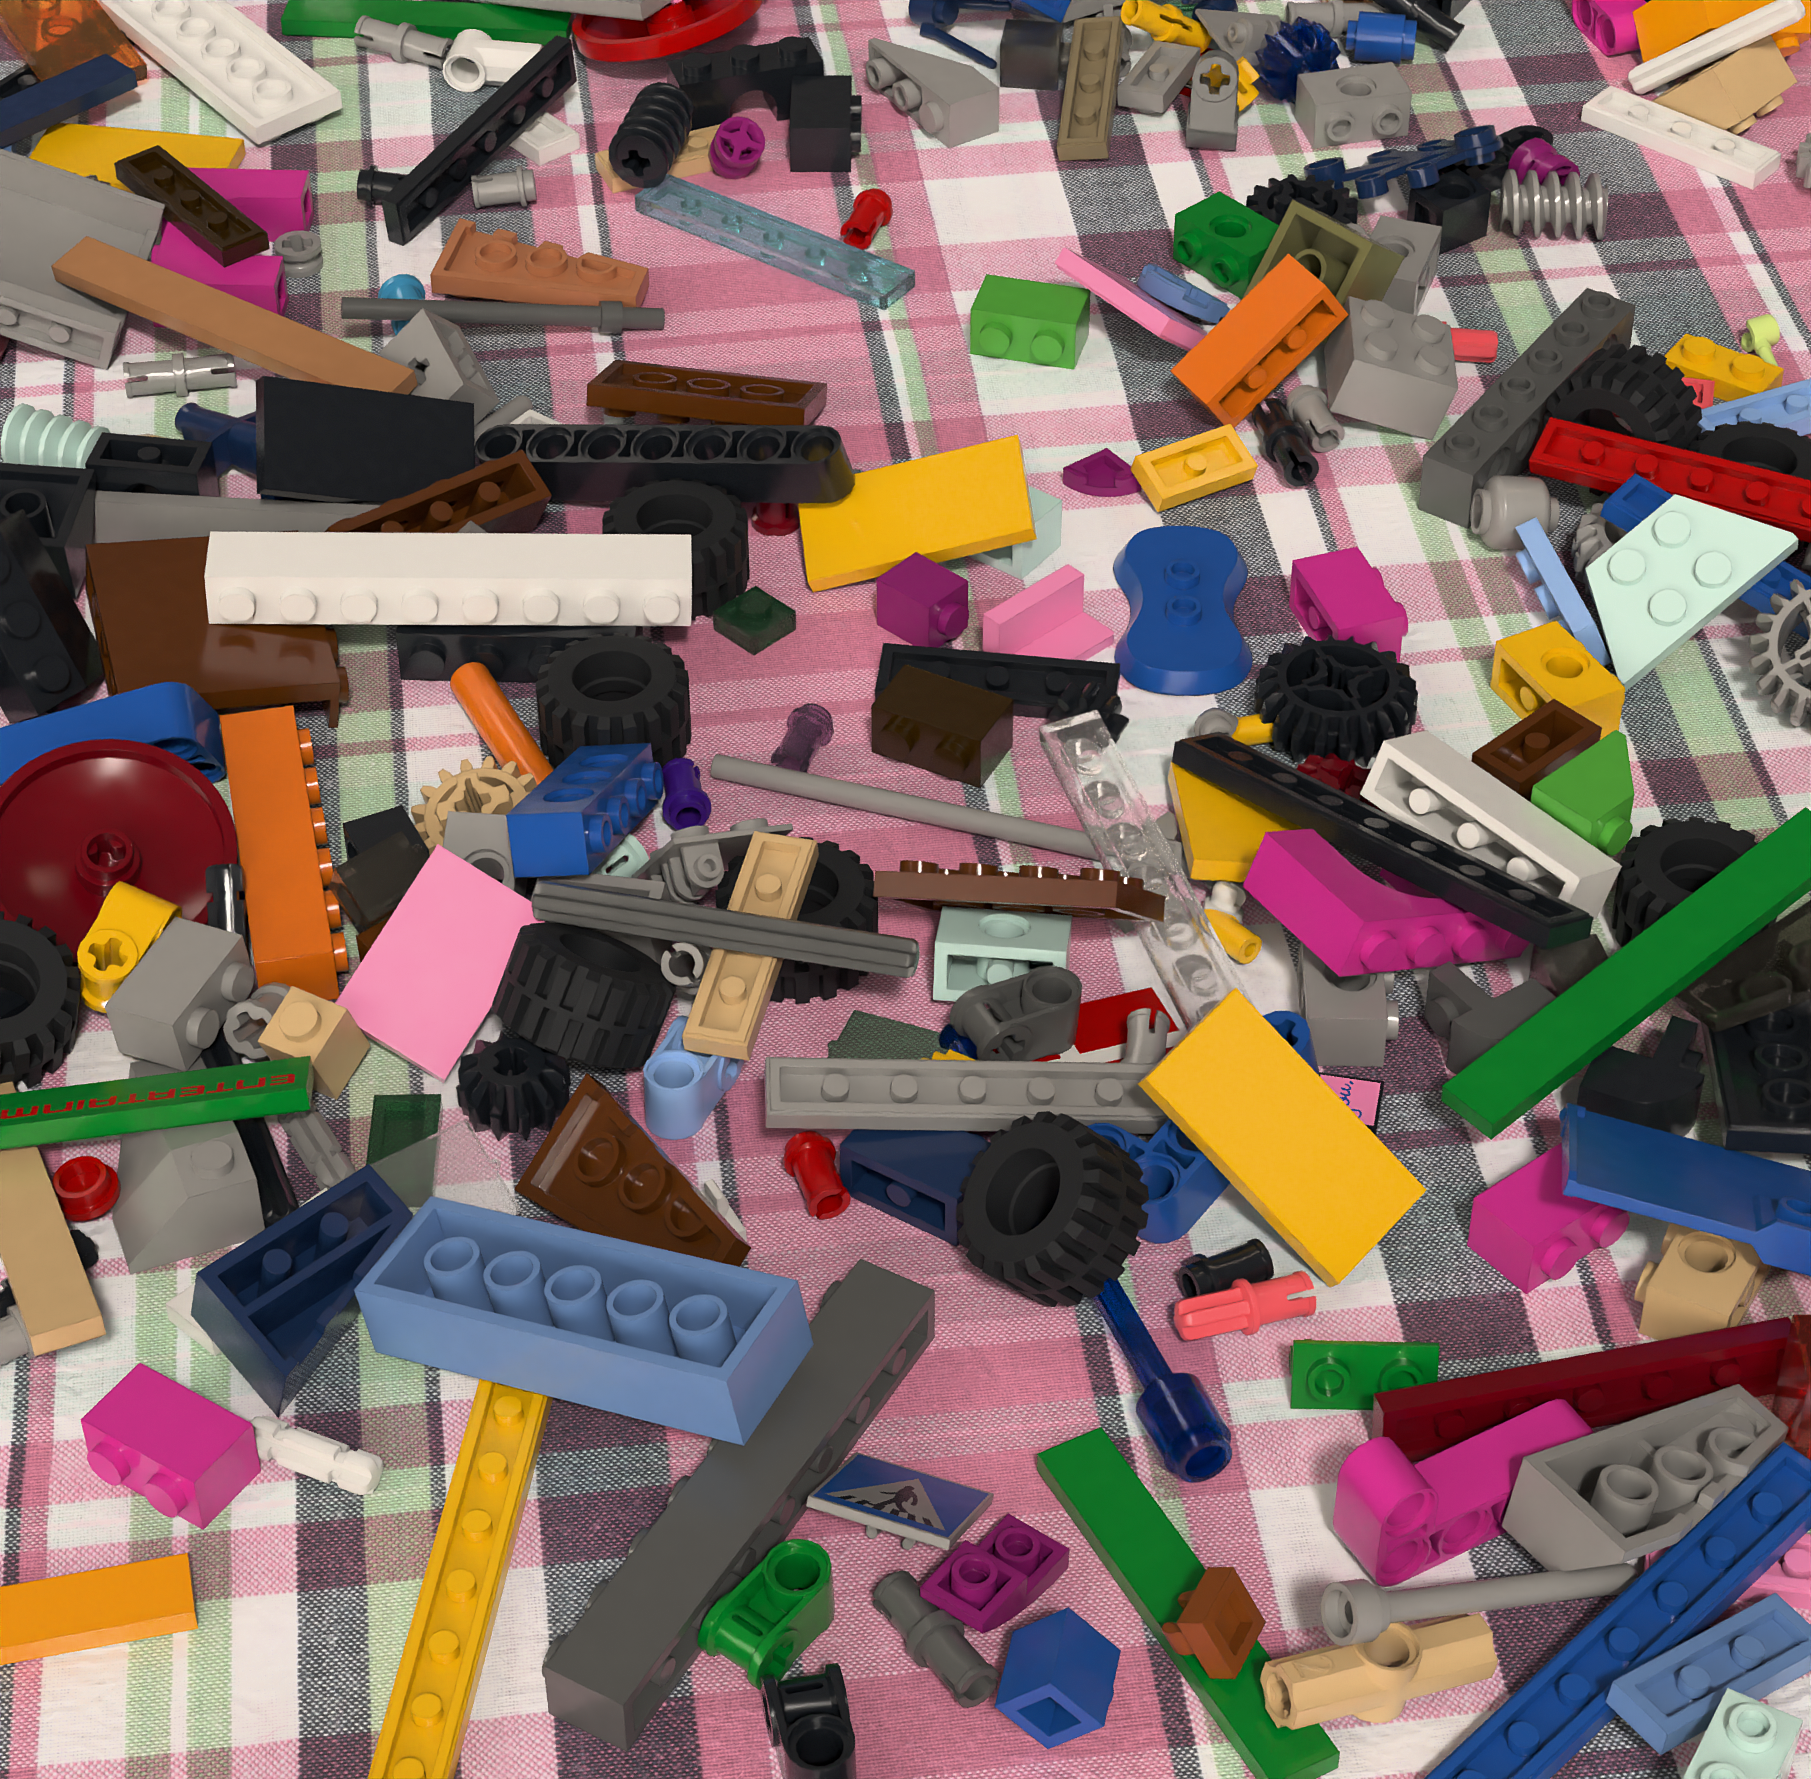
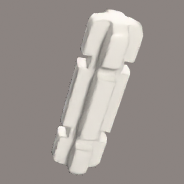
[250,1416,384,1495]

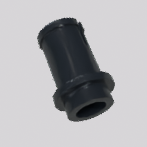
[357,165,408,207]
[1179,1238,1274,1298]

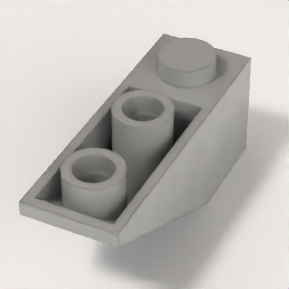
[866,38,1000,149]

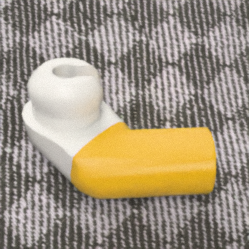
[1199,881,1262,964]

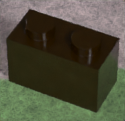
[871,664,1014,788]

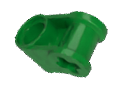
[697,1539,835,1690]

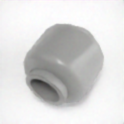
[1470,475,1560,551]

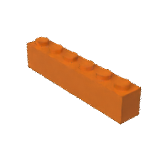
[219,705,349,1000]

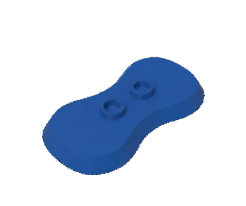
[1113,526,1253,696]

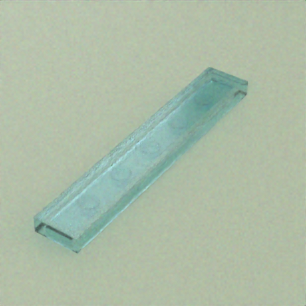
[635,174,915,310]

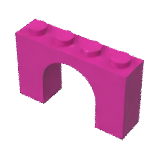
[151,168,314,328]
[1242,829,1530,977]

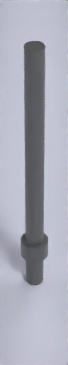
[341,297,665,334]

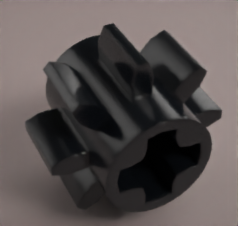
[1048,681,1129,757]

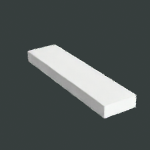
[1581,86,1781,190]

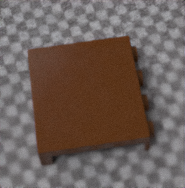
[85,530,349,728]

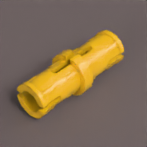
[1121,0,1212,53]

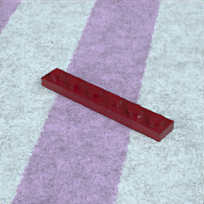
[1372,1317,1800,1463]

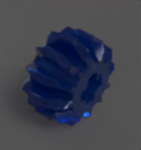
[1255,16,1341,105]

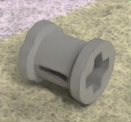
[223,982,291,1059]

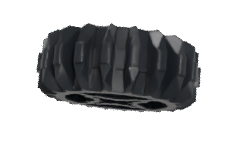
[1254,634,1418,768]

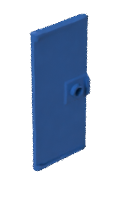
[1559,1103,1811,1276]

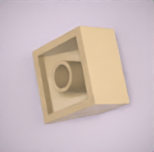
[1652,35,1797,135]

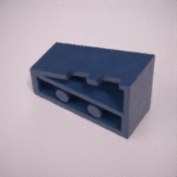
[191,1164,413,1418]

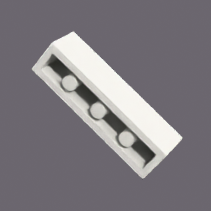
[1360,730,1622,920]

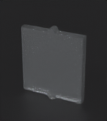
[371,1119,522,1218]

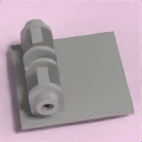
[1195,9,1321,75]
[632,818,793,904]

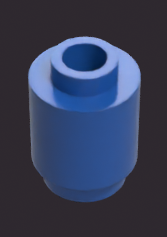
[1346,11,1417,64]

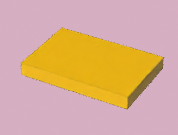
[1168,761,1304,883]

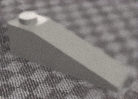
[112,1055,265,1275]
[1502,1384,1789,1572]

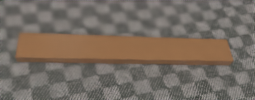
[51,236,418,395]

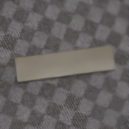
[1057,16,1125,161]

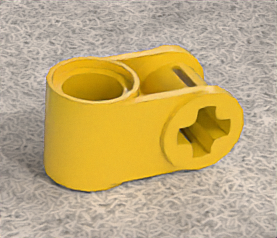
[77,881,182,1013]

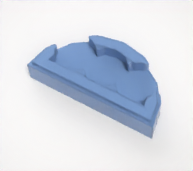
[1137,263,1230,324]

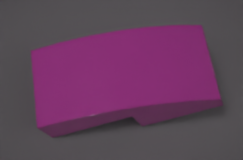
[920,1513,1070,1634]

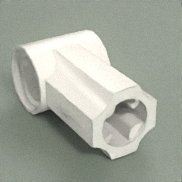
[442,29,543,93]

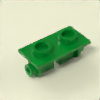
[1289,1339,1440,1410]

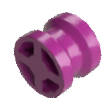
[708,116,765,180]

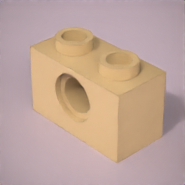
[1634,1223,1771,1341]

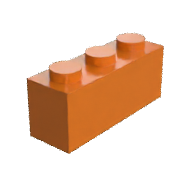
[1170,253,1349,428]

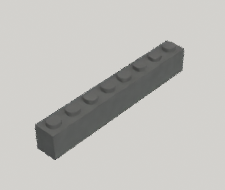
[542,1259,935,1752]

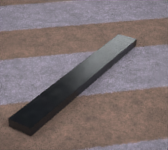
[1172,732,1593,950]

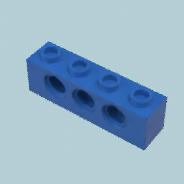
[506,743,664,878]

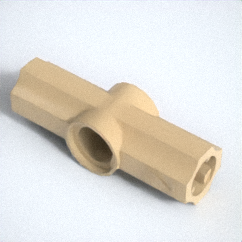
[1260,1613,1498,1730]

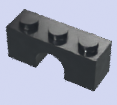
[666,36,824,131]

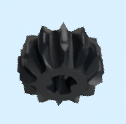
[456,1030,571,1142]

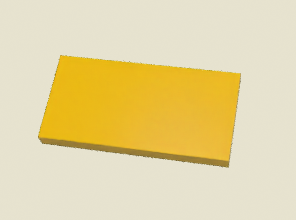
[29,122,246,194]
[798,435,1037,592]
[1138,988,1426,1288]

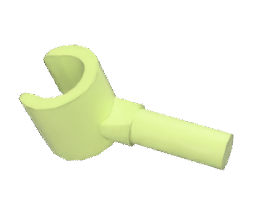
[1740,314,1780,367]

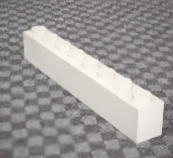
[204,531,692,626]

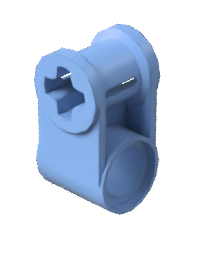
[643,1015,744,1140]

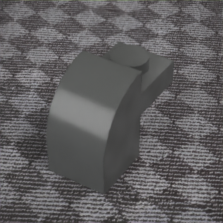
[1424,961,1556,1075]

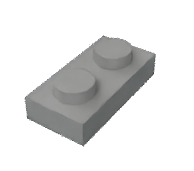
[1117,41,1200,113]

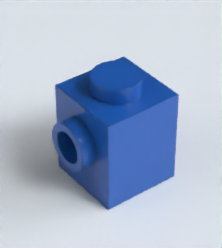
[994,1607,1121,1749]

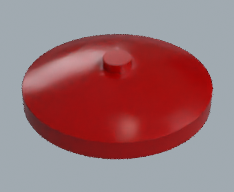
[572,0,763,62]

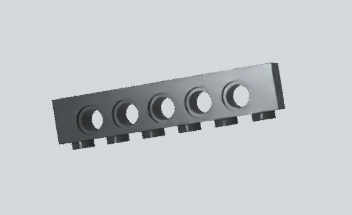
[1419,288,1636,529]

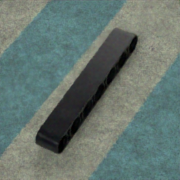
[474,424,855,503]

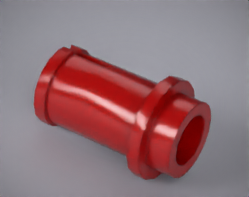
[840,188,893,250]
[783,1130,851,1220]

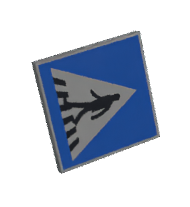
[806,1452,994,1550]

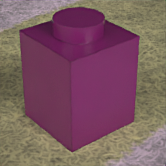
[876,552,969,648]

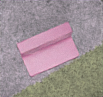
[983,564,1114,661]

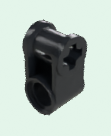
[760,1663,856,1779]

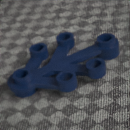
[1303,125,1504,199]

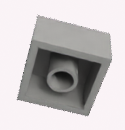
[1324,296,1458,440]

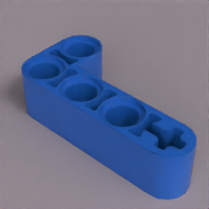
[0,682,226,786]
[1087,1011,1319,1244]

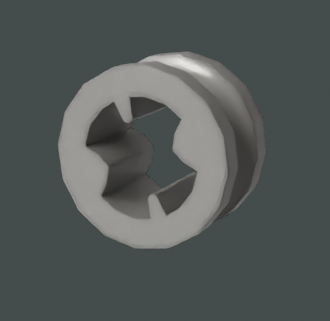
[274,230,323,278]

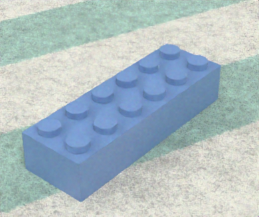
[354,1196,814,1446]

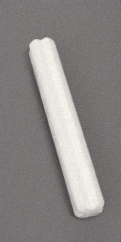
[1628,0,1806,94]

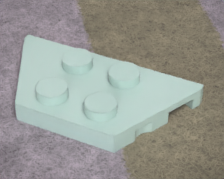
[1585,494,1798,692]

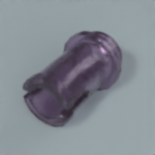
[771,703,834,773]

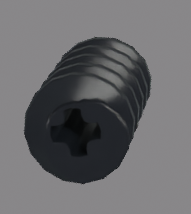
[609,82,695,189]

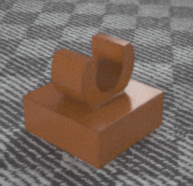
[1161,1567,1266,1679]

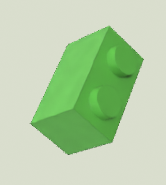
[970,274,1091,370]

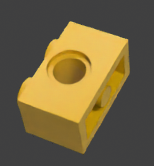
[1490,620,1625,740]

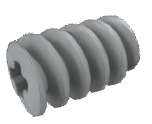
[1499,169,1608,240]

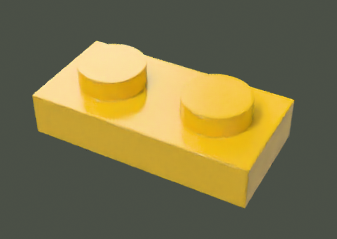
[1664,333,1784,402]
[1130,424,1258,512]

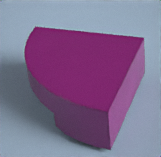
[1063,448,1141,497]

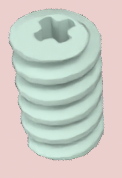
[1,403,111,469]

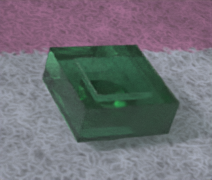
[713,586,796,655]

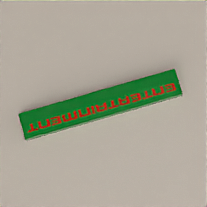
[0,1056,315,1150]

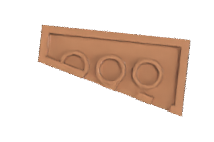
[430,218,649,307]

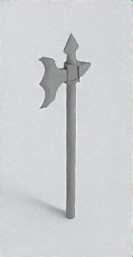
[711,754,1244,949]

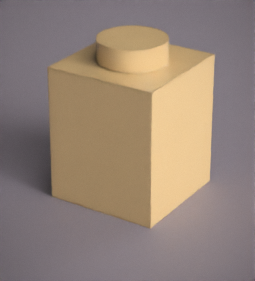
[258,986,371,1100]

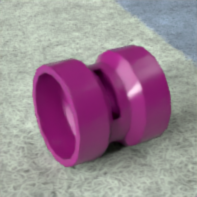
[1508,138,1580,186]

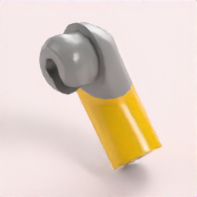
[1194,708,1274,746]

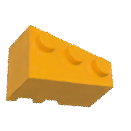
[1633,0,1811,63]

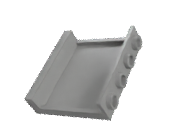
[0,148,165,370]

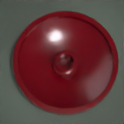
[0,739,238,975]

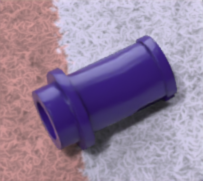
[662,758,712,830]

